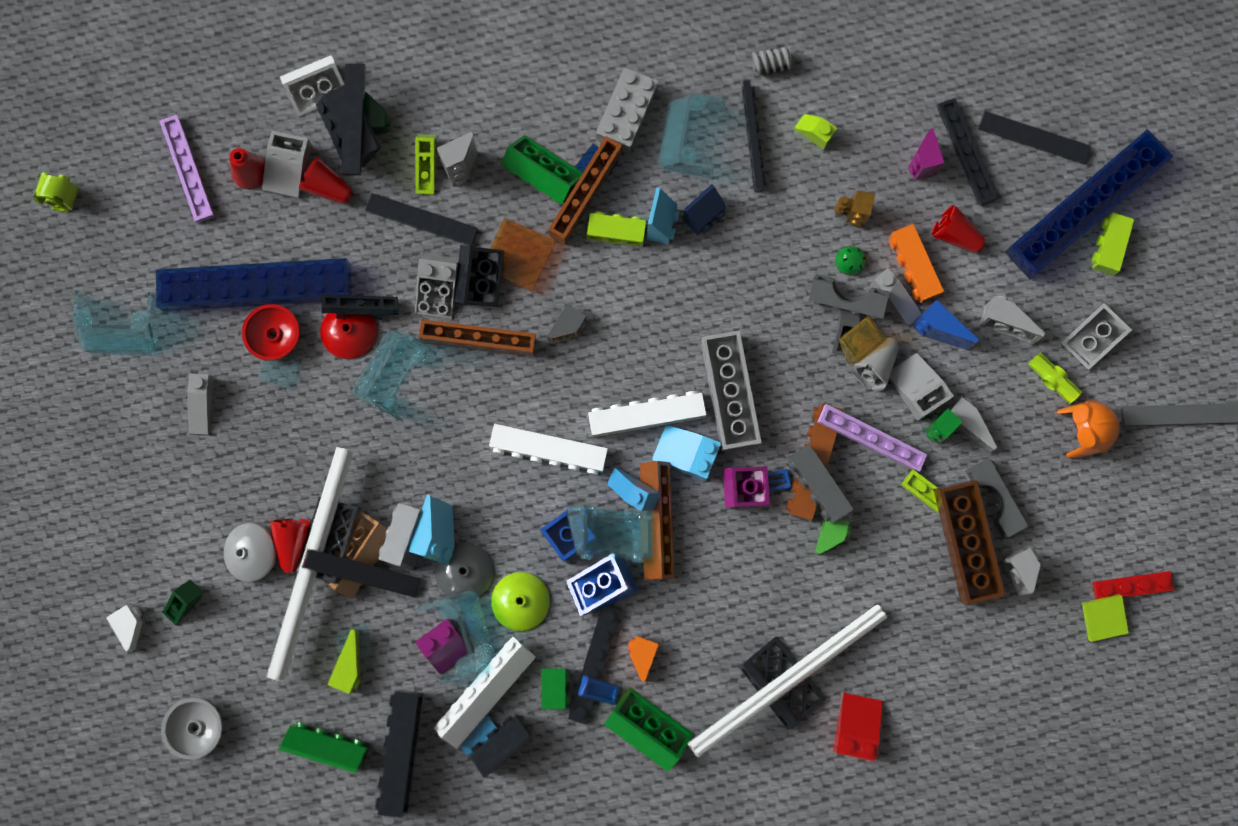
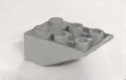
[262,131,313,198]
[414,254,459,319]
[889,353,954,421]

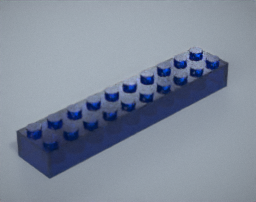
[1005,129,1173,279]
[156,258,352,312]

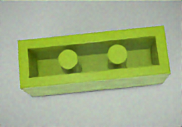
[587,212,646,247]
[1091,212,1134,276]

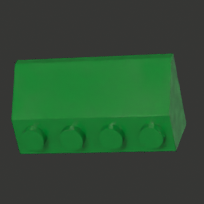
[500,135,583,204]
[603,687,693,772]
[278,722,369,773]

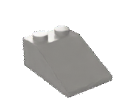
[979,296,1045,344]
[1061,302,1133,370]

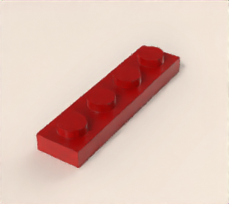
[1092,571,1174,600]

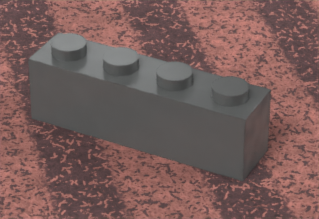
[787,444,854,524]

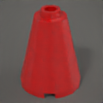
[229,148,265,190]
[298,157,354,204]
[931,205,986,253]
[270,518,310,573]

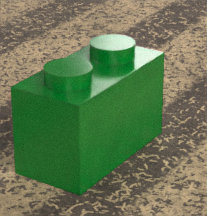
[924,408,962,444]
[541,668,570,709]

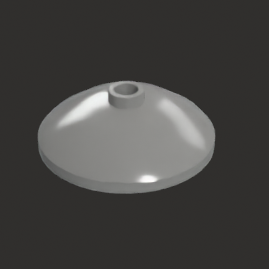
[224,523,276,582]
[161,698,223,759]

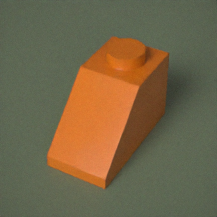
[627,636,659,682]

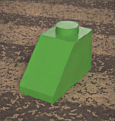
[815,519,851,555]

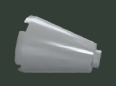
[852,337,899,391]

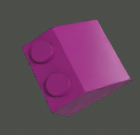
[908,128,944,180]
[723,466,770,508]
[415,618,472,674]

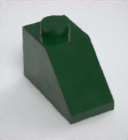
[364,92,391,133]
[162,579,204,626]

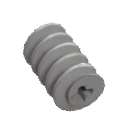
[752,47,792,75]

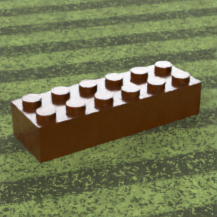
[933,480,1005,605]

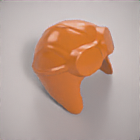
[1056,400,1120,458]

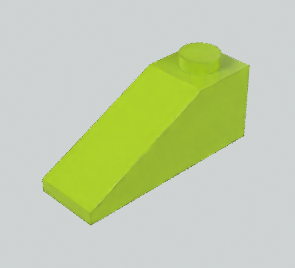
[415,134,437,194]
[327,628,361,694]

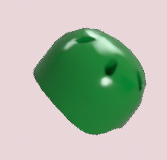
[835,246,867,276]

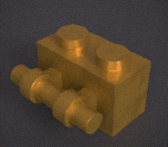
[834,190,876,228]

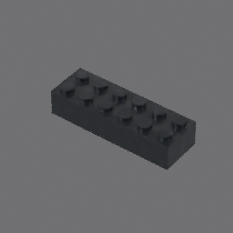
[375,690,423,818]

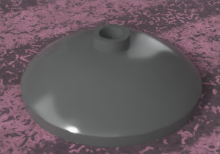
[435,543,494,601]

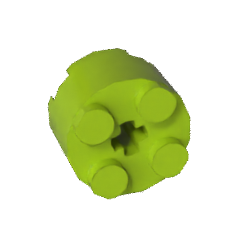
[33,172,79,212]

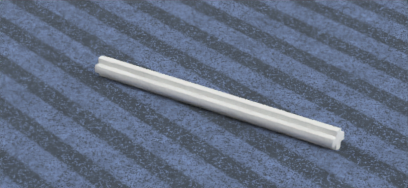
[267,447,353,682]
[688,605,887,757]

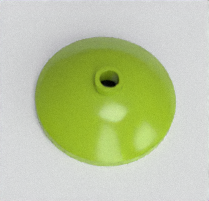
[491,572,550,631]

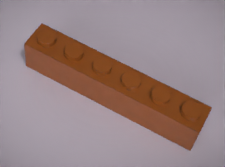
[548,136,622,245]
[418,319,537,357]
[786,403,843,522]
[640,461,675,580]

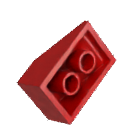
[832,692,882,762]

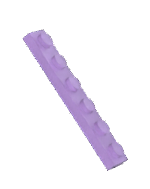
[160,115,215,223]
[817,404,927,472]

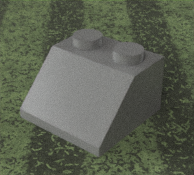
[1000,547,1040,595]

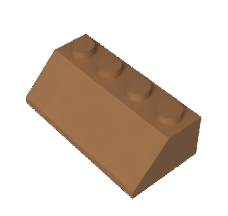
[321,511,387,599]

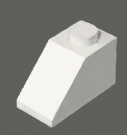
[106,605,143,651]

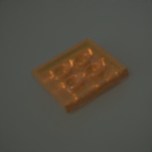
[490,218,556,292]

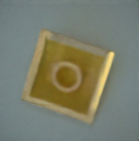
[839,316,887,364]

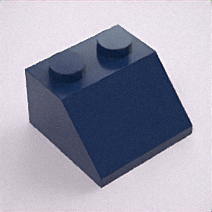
[682,184,726,235]

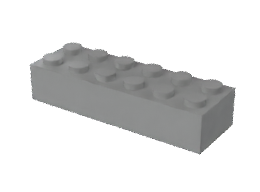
[701,331,761,453]

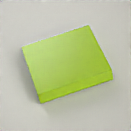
[1082,594,1129,642]

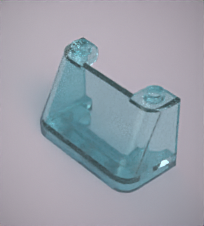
[567,505,651,562]

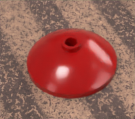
[242,304,300,361]
[320,305,378,359]

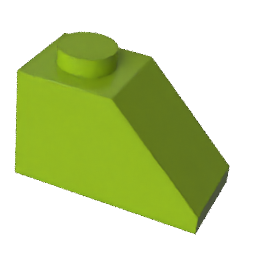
[794,114,837,150]

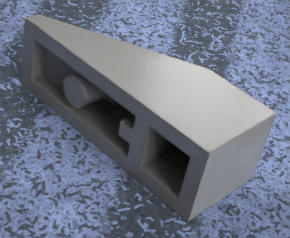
[870,268,922,327]
[187,373,215,435]
[950,397,997,452]

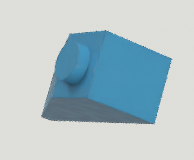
[607,467,661,511]

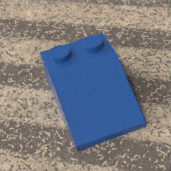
[914,300,979,350]
[567,554,639,616]

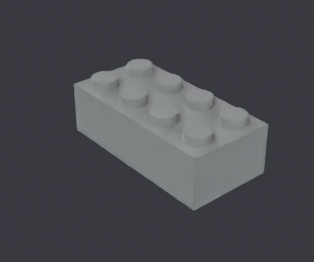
[596,67,658,154]

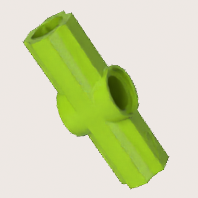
[1027,352,1082,404]

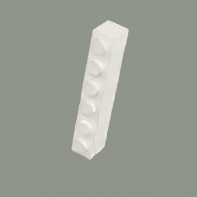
[588,391,706,438]
[489,424,608,475]
[434,637,536,749]

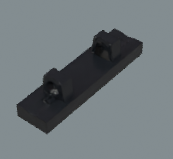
[320,295,400,320]

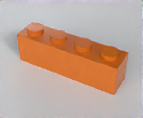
[889,224,944,304]

